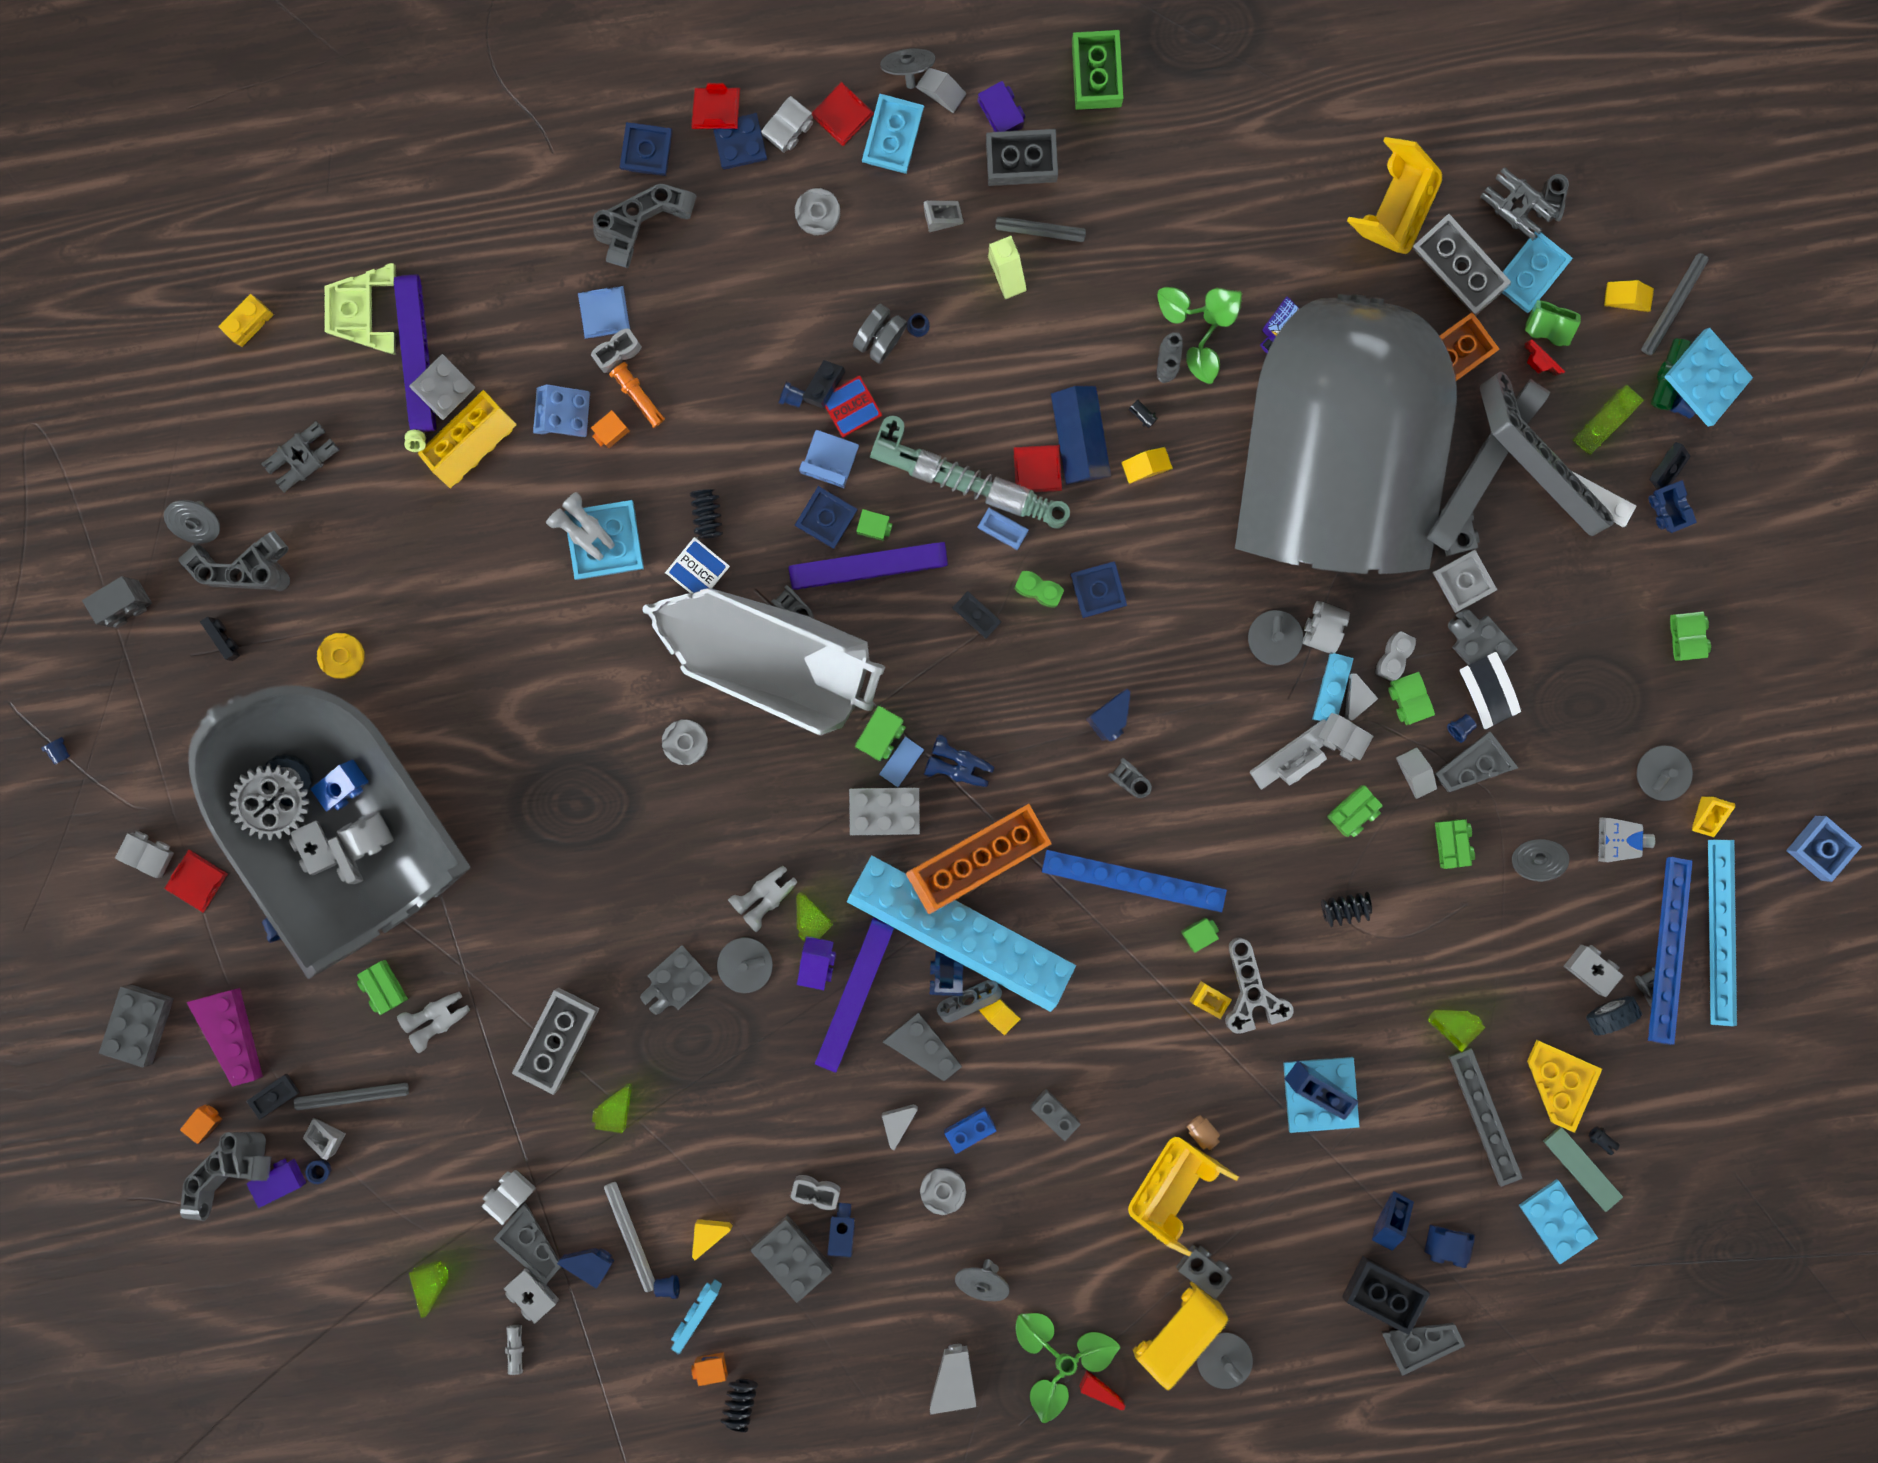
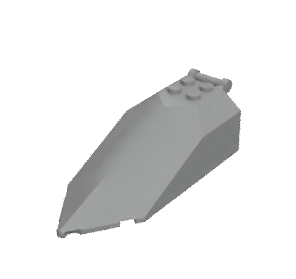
[643,588,885,735]

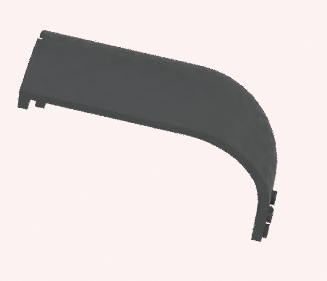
[1235,294,1457,574]
[189,686,471,980]

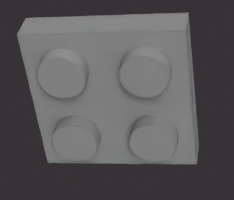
[409,354,476,420]
[1433,550,1497,613]
[327,837,364,884]

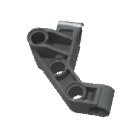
[593,184,697,268]
[178,530,290,591]
[180,1132,271,1221]

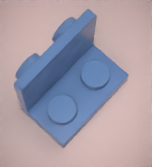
[533,385,590,437]
[799,430,859,488]

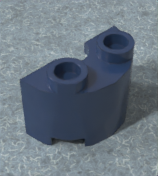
[1648,480,1697,533]
[930,952,963,996]
[1424,1225,1475,1268]

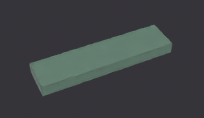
[1543,1126,1623,1212]

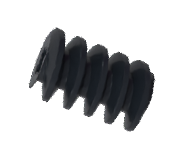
[690,489,723,539]
[1321,892,1372,928]
[720,1379,758,1433]

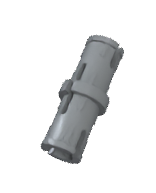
[505,1325,524,1375]

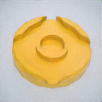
[317,633,364,679]

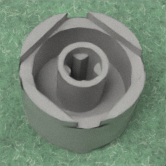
[1302,601,1350,654]
[337,811,394,862]

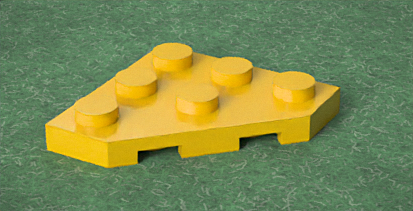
[1527,1040,1602,1133]

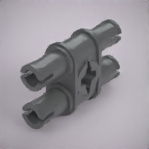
[1480,167,1559,241]
[1157,332,1183,383]
[261,421,340,493]

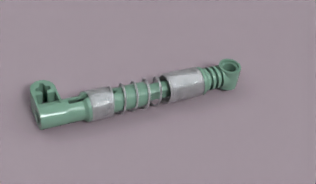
[870,416,1070,528]

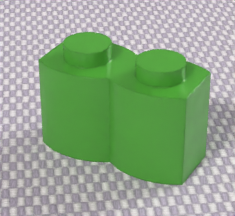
[1525,300,1581,346]
[1014,571,1064,608]
[1670,612,1711,661]
[1388,672,1435,725]

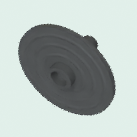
[880,48,935,89]
[164,500,220,544]
[1248,610,1303,665]
[1637,746,1693,801]
[1512,839,1569,882]
[717,938,773,993]
[955,1259,1010,1302]
[1197,1333,1253,1389]

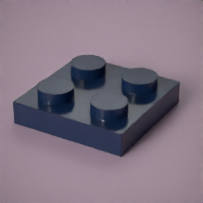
[713,113,767,170]
[620,122,673,176]
[795,486,858,549]
[1070,561,1127,619]

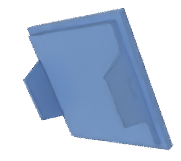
[578,286,630,339]

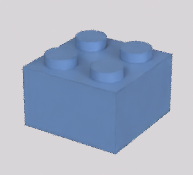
[1786,816,1862,882]

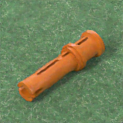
[609,362,665,428]

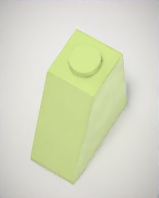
[988,236,1027,299]

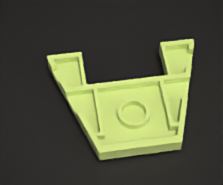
[325,263,396,354]

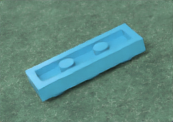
[1312,653,1354,721]

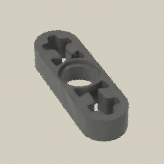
[937,980,1002,1023]

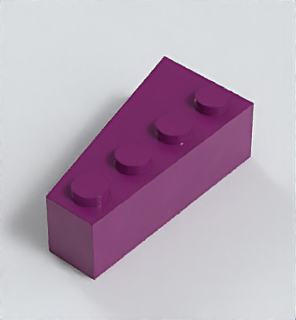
[186,988,263,1086]

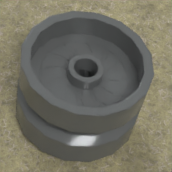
[853,303,908,364]

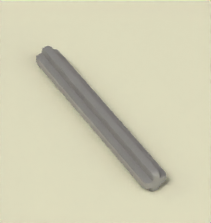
[604,1182,655,1292]

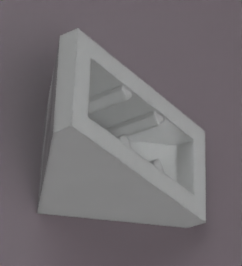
[916,68,967,113]
[924,201,964,232]
[1345,674,1378,721]
[1396,748,1437,799]
[882,1104,918,1150]
[303,1118,346,1160]

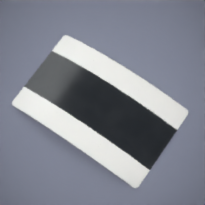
[1460,652,1521,729]

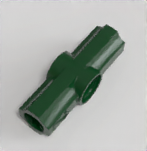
[1650,338,1692,411]

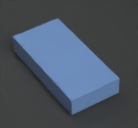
[978,508,1029,550]
[879,737,924,787]

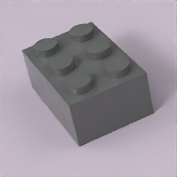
[986,129,1058,186]
[99,984,174,1067]
[750,1214,833,1303]

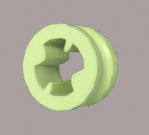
[404,430,426,452]

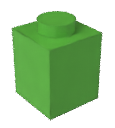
[856,509,893,541]
[1181,917,1219,953]

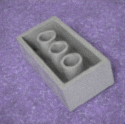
[1413,214,1511,316]
[512,988,600,1095]

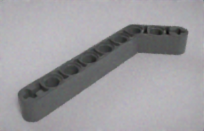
[1480,372,1614,536]
[1427,379,1550,551]

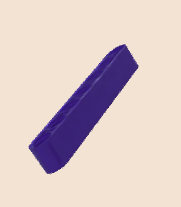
[394,274,436,432]
[788,542,948,590]
[815,917,894,1073]

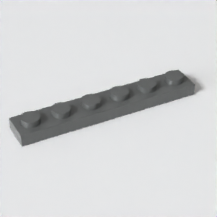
[1448,1048,1523,1187]

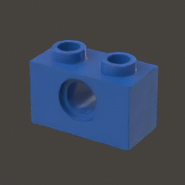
[311,759,369,812]
[944,1107,996,1154]

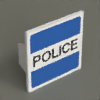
[665,537,730,593]

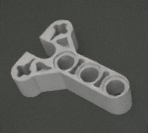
[1225,938,1294,1034]

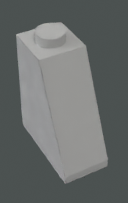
[930,1344,976,1414]

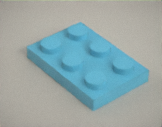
[862,94,924,174]
[1502,232,1573,313]
[1519,1179,1598,1264]
[671,1279,722,1354]

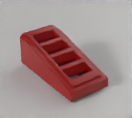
[1079,1370,1125,1411]

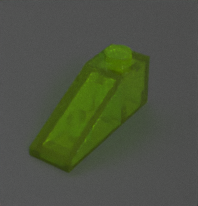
[1573,385,1644,455]

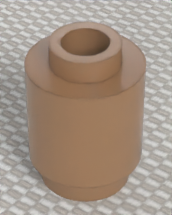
[1186,1115,1220,1150]

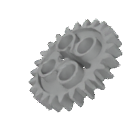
[229,764,309,840]

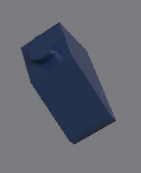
[1372,1191,1414,1251]
[557,1248,614,1289]

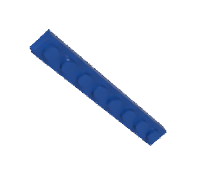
[1041,850,1227,912]
[1648,857,1692,1045]

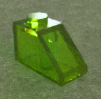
[797,892,834,942]
[1427,1010,1485,1052]
[592,1083,632,1133]
[409,1261,448,1318]

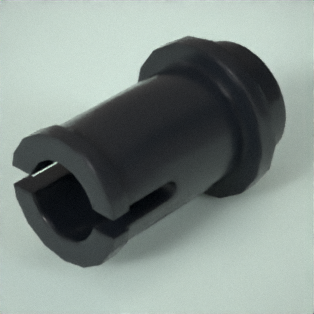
[1129,399,1158,428]
[1589,1126,1620,1155]

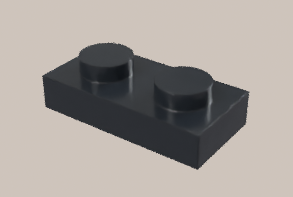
[802,360,846,408]
[1649,442,1691,490]
[952,591,1001,639]
[200,617,240,661]
[247,1074,300,1120]

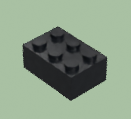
[1342,1256,1431,1335]

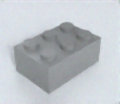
[849,788,920,835]

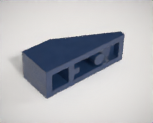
[1284,1061,1358,1120]

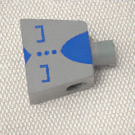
[1598,817,1655,862]

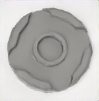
[795,188,840,235]
[662,720,708,765]
[920,1167,966,1215]

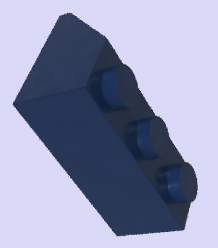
[1086,689,1131,742]

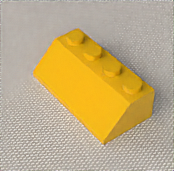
[417,390,517,488]

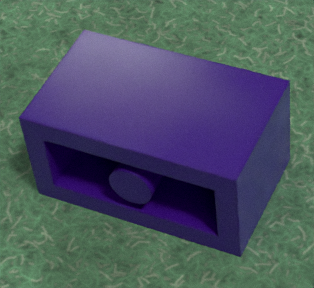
[978,81,1026,132]
[797,936,836,990]
[246,1158,307,1208]

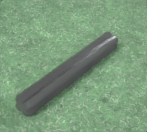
[995,216,1086,242]

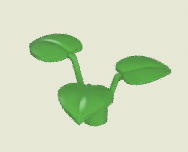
[1157,287,1242,384]
[1016,1313,1120,1423]

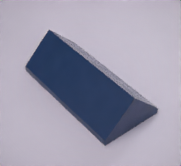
[1051,386,1111,484]

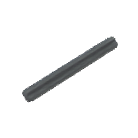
[1641,253,1709,356]
[294,1083,409,1110]

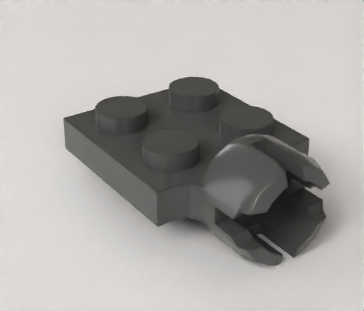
[1448,609,1518,665]
[640,945,712,1015]

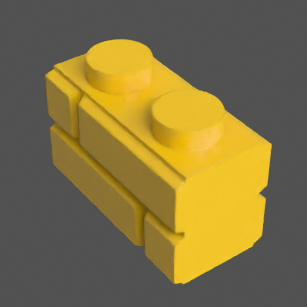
[218,294,274,347]

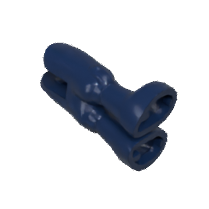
[923,734,994,787]

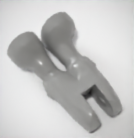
[546,492,615,561]
[728,866,797,932]
[397,992,470,1053]

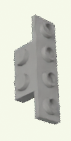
[1250,719,1327,790]

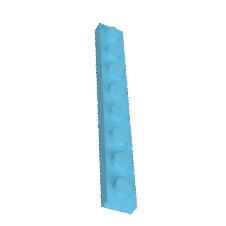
[1708,840,1737,1026]

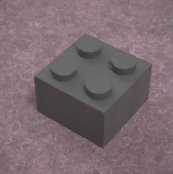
[82,576,152,628]

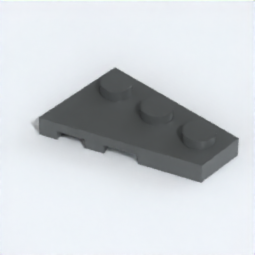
[1434,732,1518,792]
[883,1012,962,1081]
[494,1202,561,1285]
[1381,1323,1465,1376]

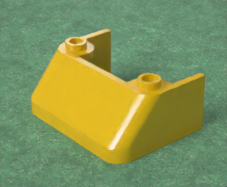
[1347,137,1442,254]
[1128,1137,1239,1257]
[1133,1281,1228,1390]

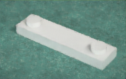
[1573,472,1636,527]

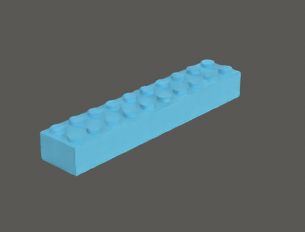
[847,855,1076,1012]

